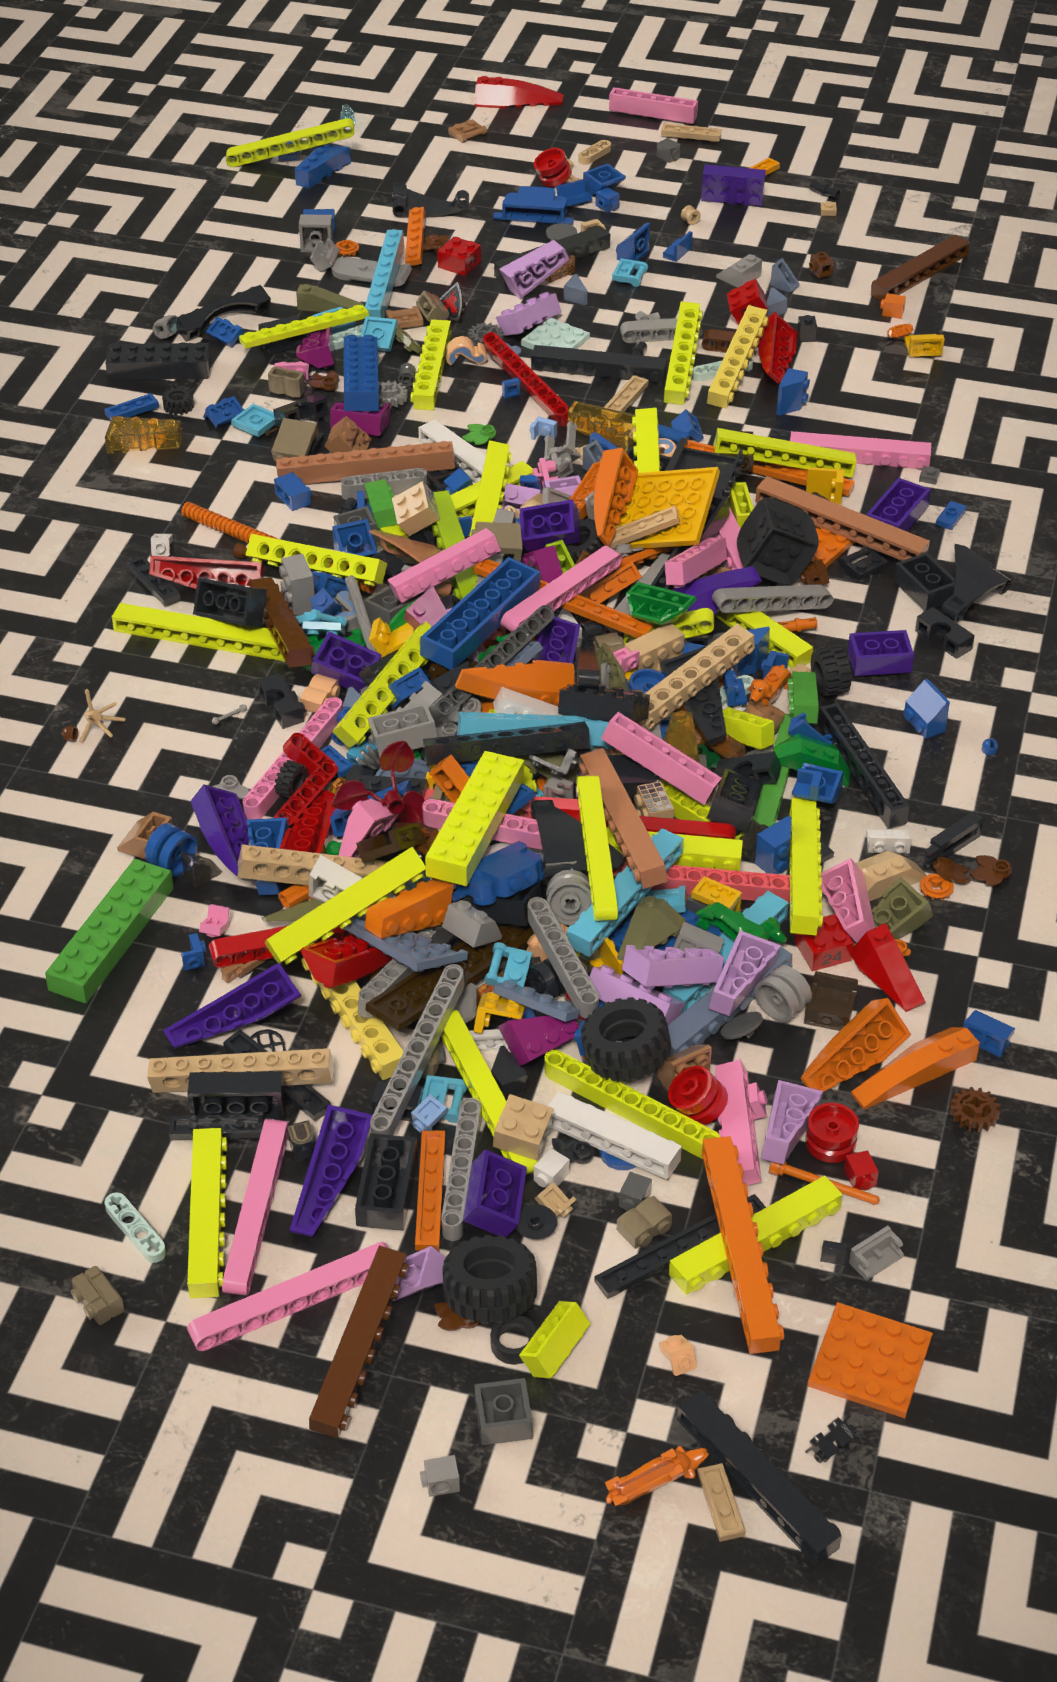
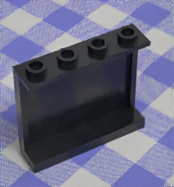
[665,437,745,498]

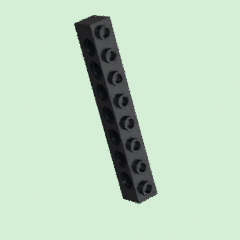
[818,703,910,828]
[423,721,590,766]

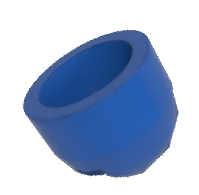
[981,738,998,755]

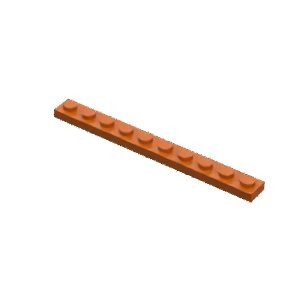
[687,440,855,496]
[474,558,654,638]

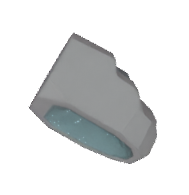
[152,315,178,339]

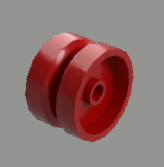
[534,148,572,187]
[668,1065,728,1125]
[805,1103,859,1163]

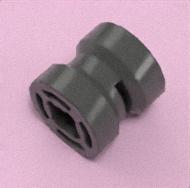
[398,363,416,387]

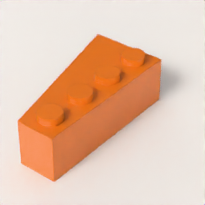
[364,878,454,939]

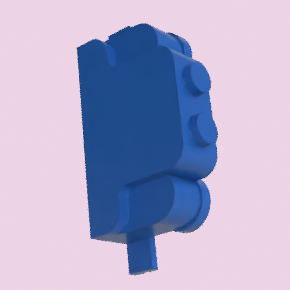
[493,186,574,225]
[452,841,544,905]

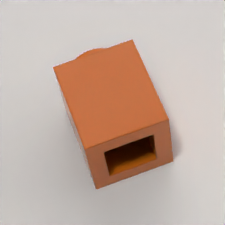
[880,293,906,319]

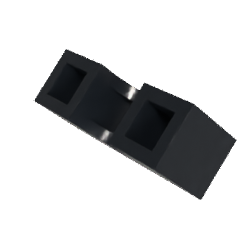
[273,395,329,427]
[915,607,975,659]
[258,673,306,729]
[715,752,782,786]

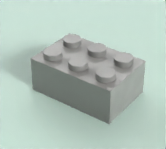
[279,554,315,615]
[368,703,437,757]

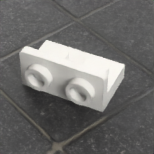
[866,829,911,854]

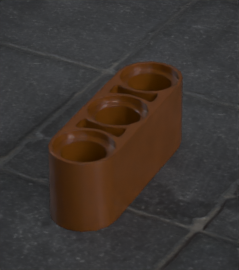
[701,329,736,353]

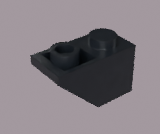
[491,1045,528,1099]

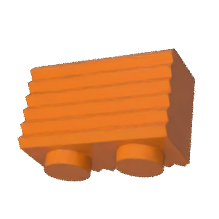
[429,755,469,803]

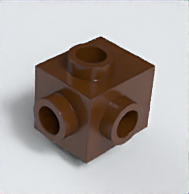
[809,252,834,278]
[799,559,830,585]

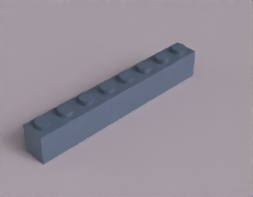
[668,941,793,1057]

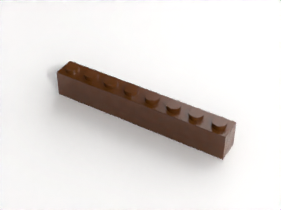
[871,235,970,301]
[250,577,314,667]
[309,1245,410,1439]

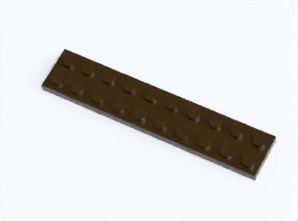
[365,923,535,1032]

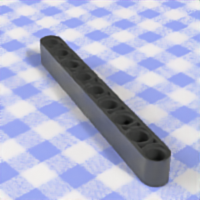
[429,605,554,721]

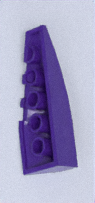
[672,567,761,615]
[190,784,253,880]
[163,963,301,1049]
[290,1104,373,1237]

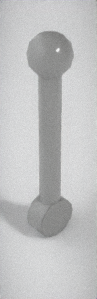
[212,704,247,725]

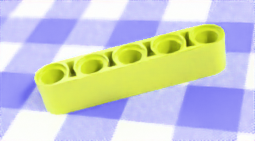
[623,608,714,645]

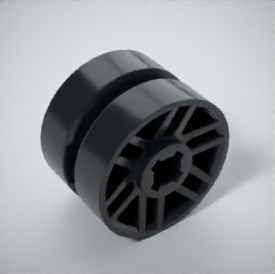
[528,958,567,999]

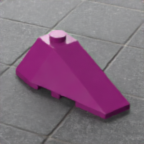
[296,327,335,368]

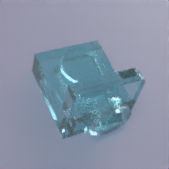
[340,104,355,124]

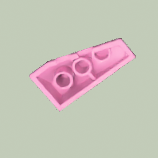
[338,799,400,858]

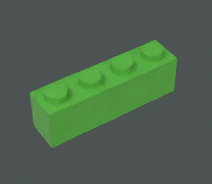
[364,479,397,529]
[787,671,819,724]

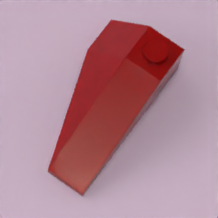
[852,923,926,1012]

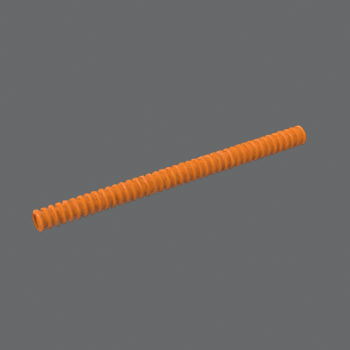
[181,502,377,594]

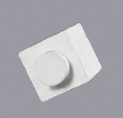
[534,1148,570,1188]

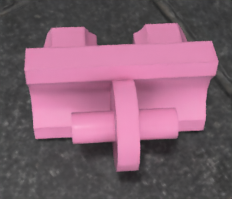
[532,458,559,488]

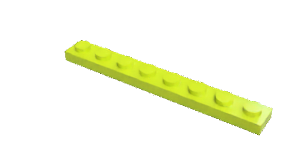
[239,305,369,349]

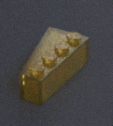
[568,401,636,452]
[105,416,183,454]
[663,711,700,764]

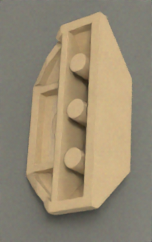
[856,851,926,901]

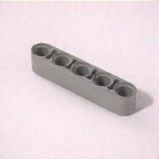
[620,318,702,343]
[341,468,428,500]

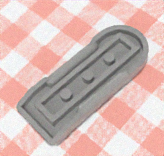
[332,257,412,287]

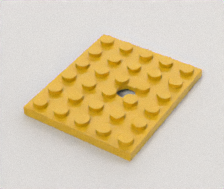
[610,467,720,549]

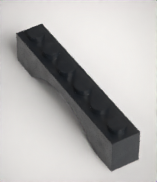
[176,284,271,342]

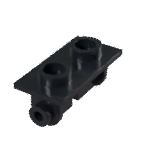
[805,1415,857,1463]

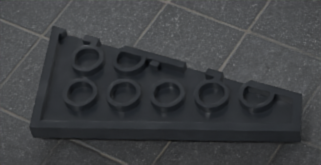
[659,645,727,746]

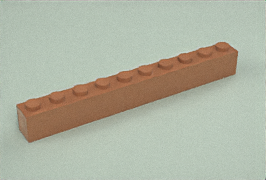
[276,441,455,484]
[755,476,930,561]
[578,748,668,889]

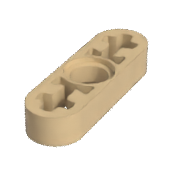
[578,140,611,165]

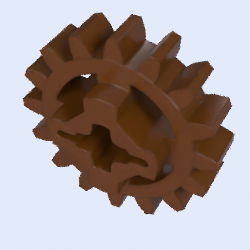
[950,1087,1001,1133]

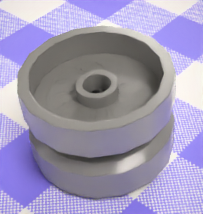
[546,870,592,925]
[754,965,812,1023]

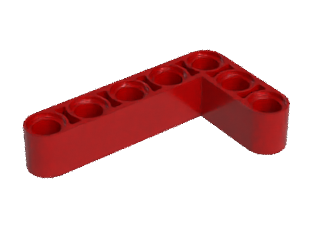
[273,732,338,827]

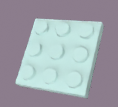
[521,318,590,350]

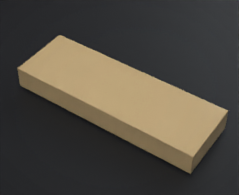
[697,1463,746,1542]

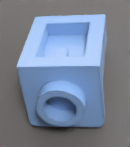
[529,416,557,440]
[411,1094,448,1133]

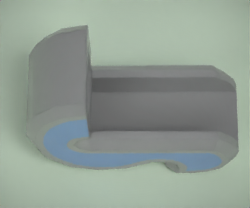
[335,591,360,632]

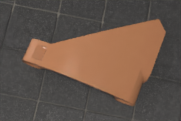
[369,529,452,597]

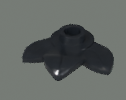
[552,1136,594,1164]

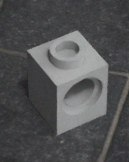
[420,1455,460,1497]

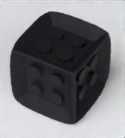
[737,497,819,585]

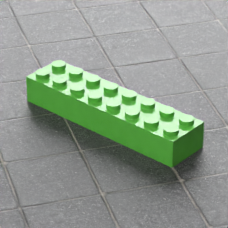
[45,859,174,1004]

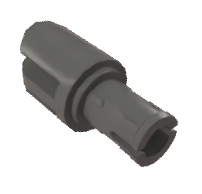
[356,746,380,771]

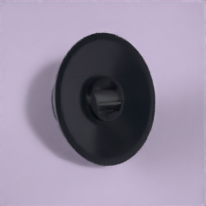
[516,1204,557,1240]

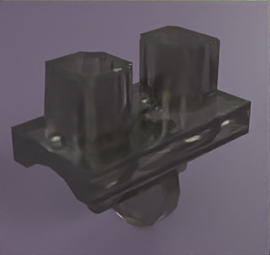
[739,820,769,863]

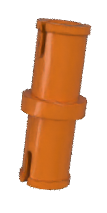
[778,617,818,633]

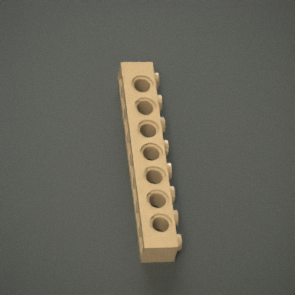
[637,624,755,730]
[238,845,410,895]
[147,1048,334,1093]

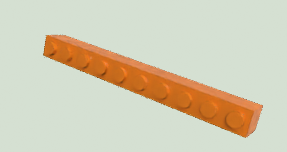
[702,1136,784,1354]

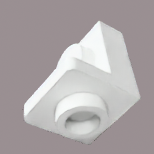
[151,534,173,556]

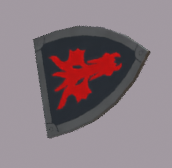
[440,281,466,321]

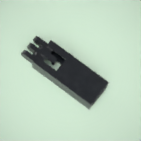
[924,811,984,868]

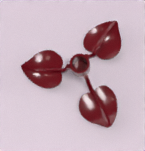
[332,741,425,823]

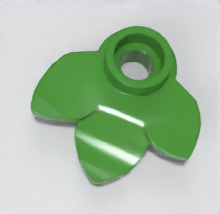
[462,424,496,445]

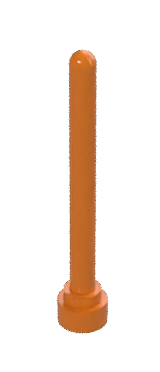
[768,1162,880,1205]

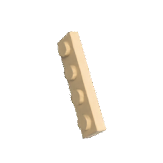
[661,123,722,142]
[602,375,648,420]
[610,506,680,548]

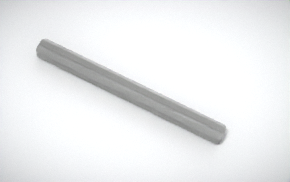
[345,575,382,659]

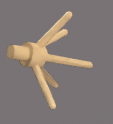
[79,689,126,743]

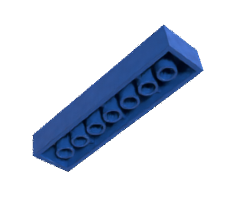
[344,335,379,411]
[420,557,541,670]

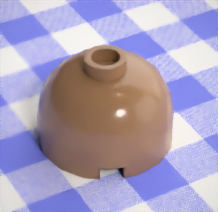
[745,701,785,733]

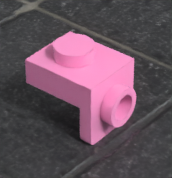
[613,647,640,673]
[199,904,230,937]
[747,1083,767,1120]

